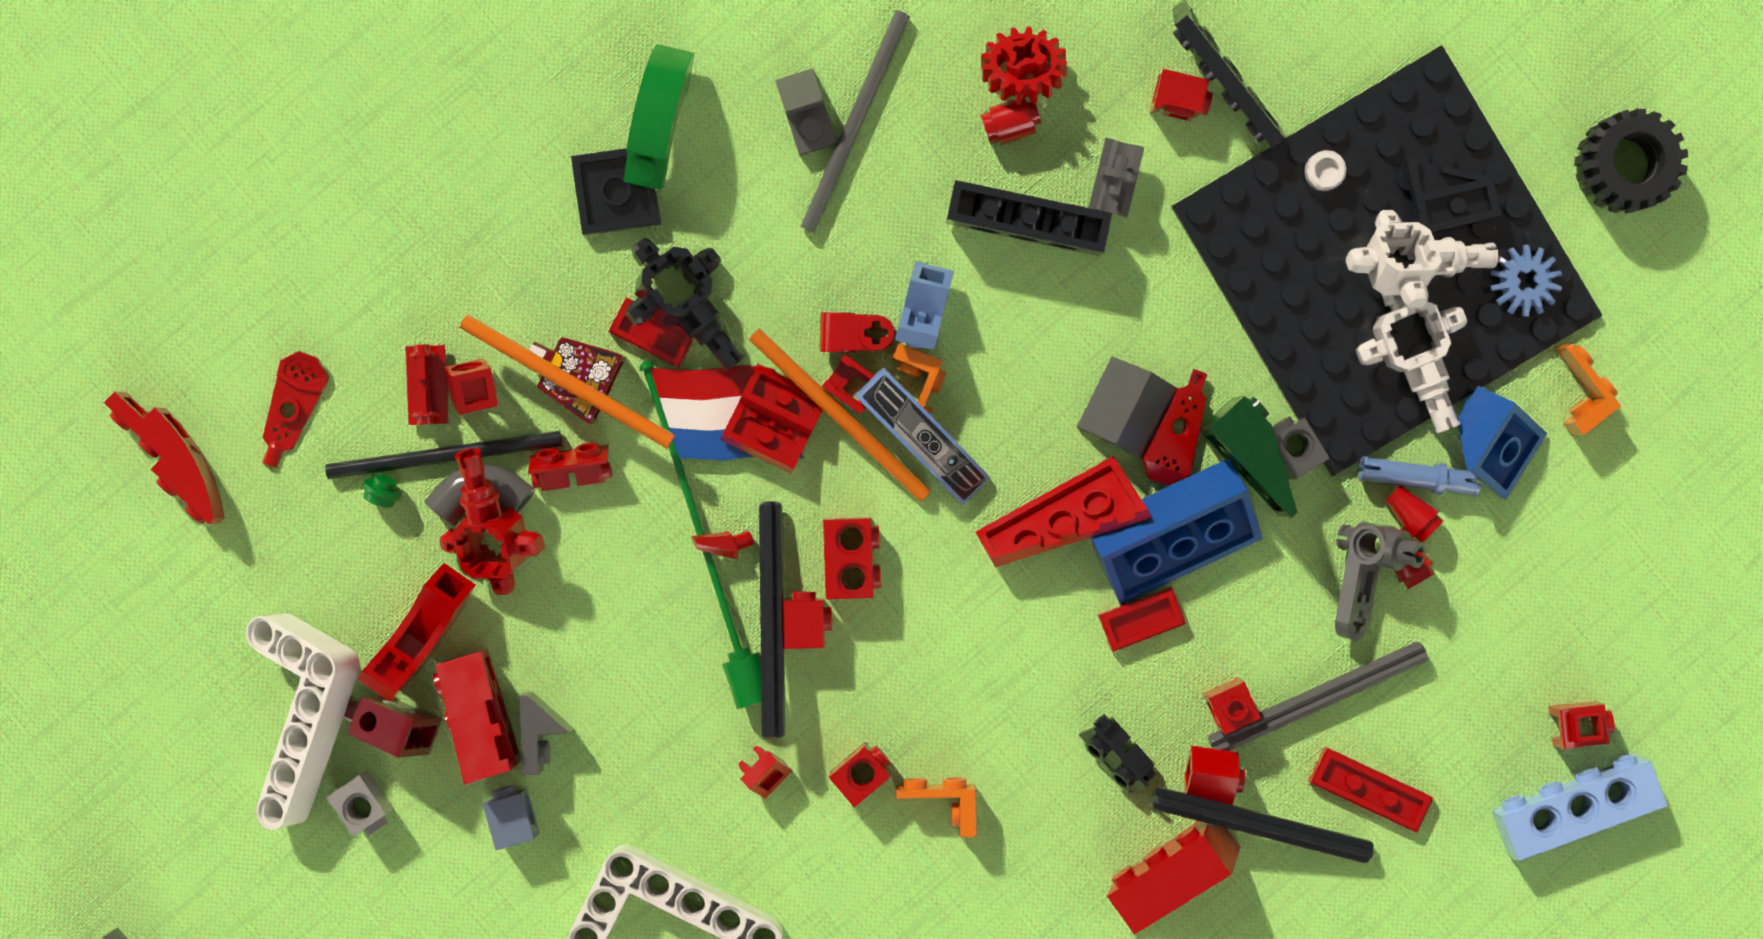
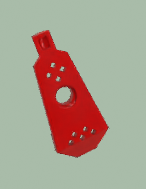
[262,351,330,468]
[1142,369,1207,486]

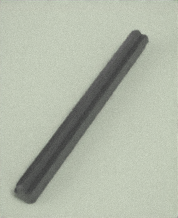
[1208,642,1428,751]

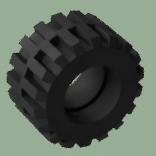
[1574,108,1688,213]

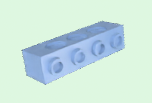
[1492,754,1668,861]

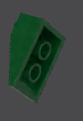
[1200,396,1298,518]

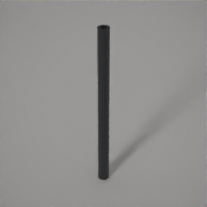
[325,430,563,480]

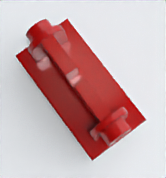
[405,344,449,425]
[528,443,612,492]

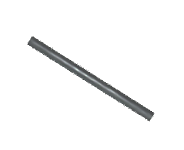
[800,10,910,233]

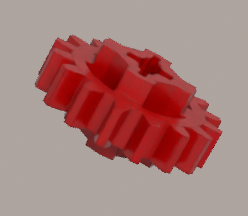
[981,26,1067,105]

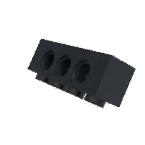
[946,180,1112,256]

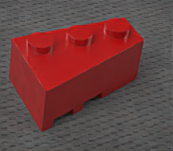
[433,648,522,785]
[1107,821,1241,935]

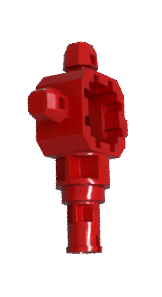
[439,448,545,595]

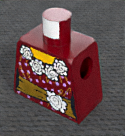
[529,337,627,424]

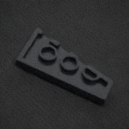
[1172,0,1285,148]

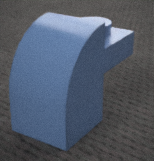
[895,261,954,350]

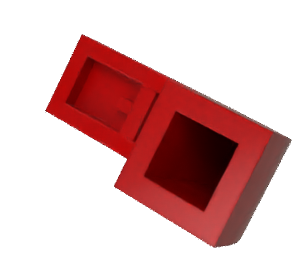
[357,563,476,702]

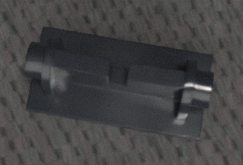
[1079,713,1157,793]

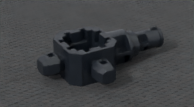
[625,238,746,372]

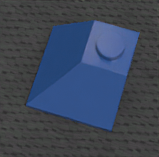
[1457,386,1547,500]

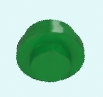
[362,474,403,508]

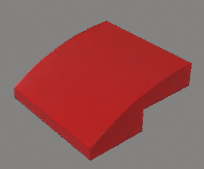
[720,363,822,474]

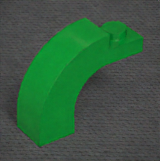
[623,44,695,190]

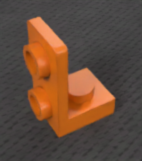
[893,343,947,414]
[1556,343,1621,436]
[896,777,976,837]

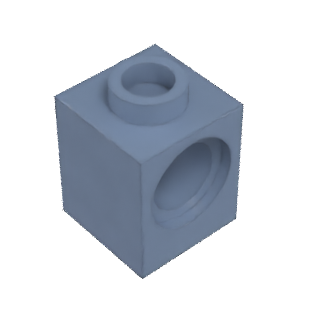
[483,785,539,850]

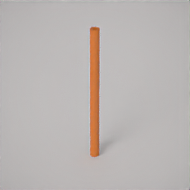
[459,314,675,449]
[748,328,931,502]

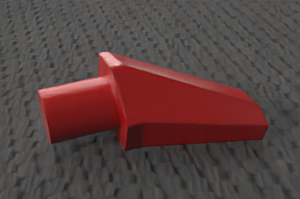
[691,531,754,559]

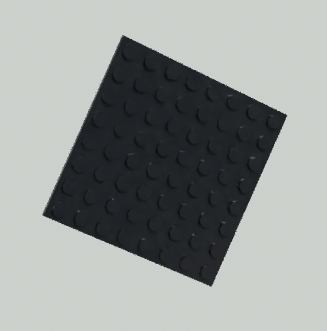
[1171,45,1603,477]

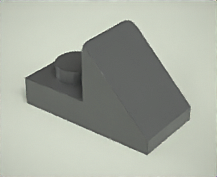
[775,68,837,156]
[519,692,573,775]

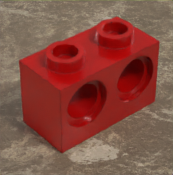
[823,517,881,600]

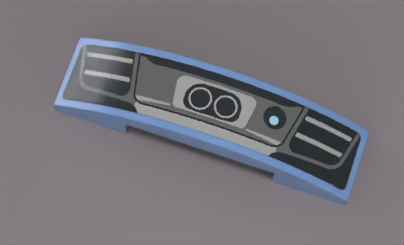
[855,368,990,505]

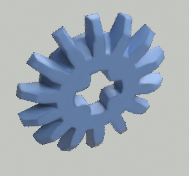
[1490,245,1562,316]

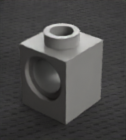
[326,770,394,837]

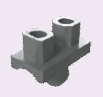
[1088,138,1145,218]

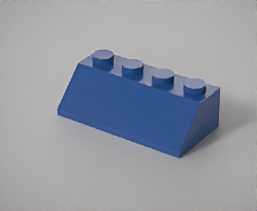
[1090,459,1263,606]

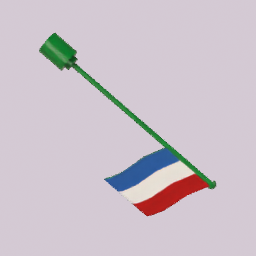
[639,361,804,709]

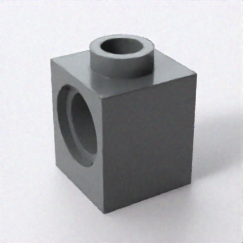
[1273,416,1330,480]

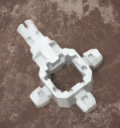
[1346,210,1499,309]
[1356,294,1467,433]

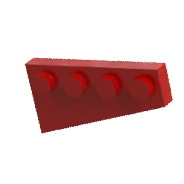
[975,456,1151,567]

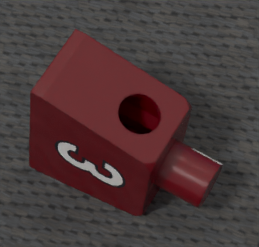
[343,696,442,758]

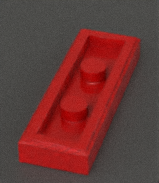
[1308,746,1434,833]

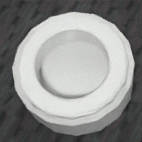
[1304,150,1346,191]

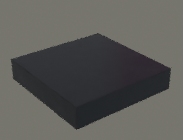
[571,148,662,236]

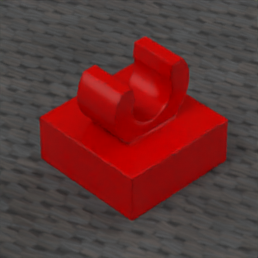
[739,746,793,799]

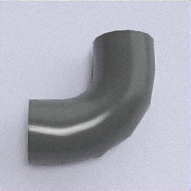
[424,464,535,526]

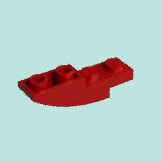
[104,391,225,524]

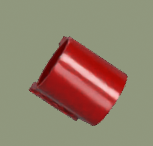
[820,312,896,353]

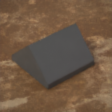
[1077,356,1177,459]

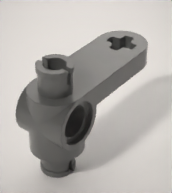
[1335,522,1426,641]

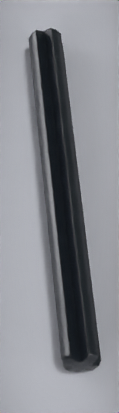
[759,501,785,738]
[1151,787,1374,863]

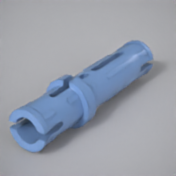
[1358,456,1482,496]

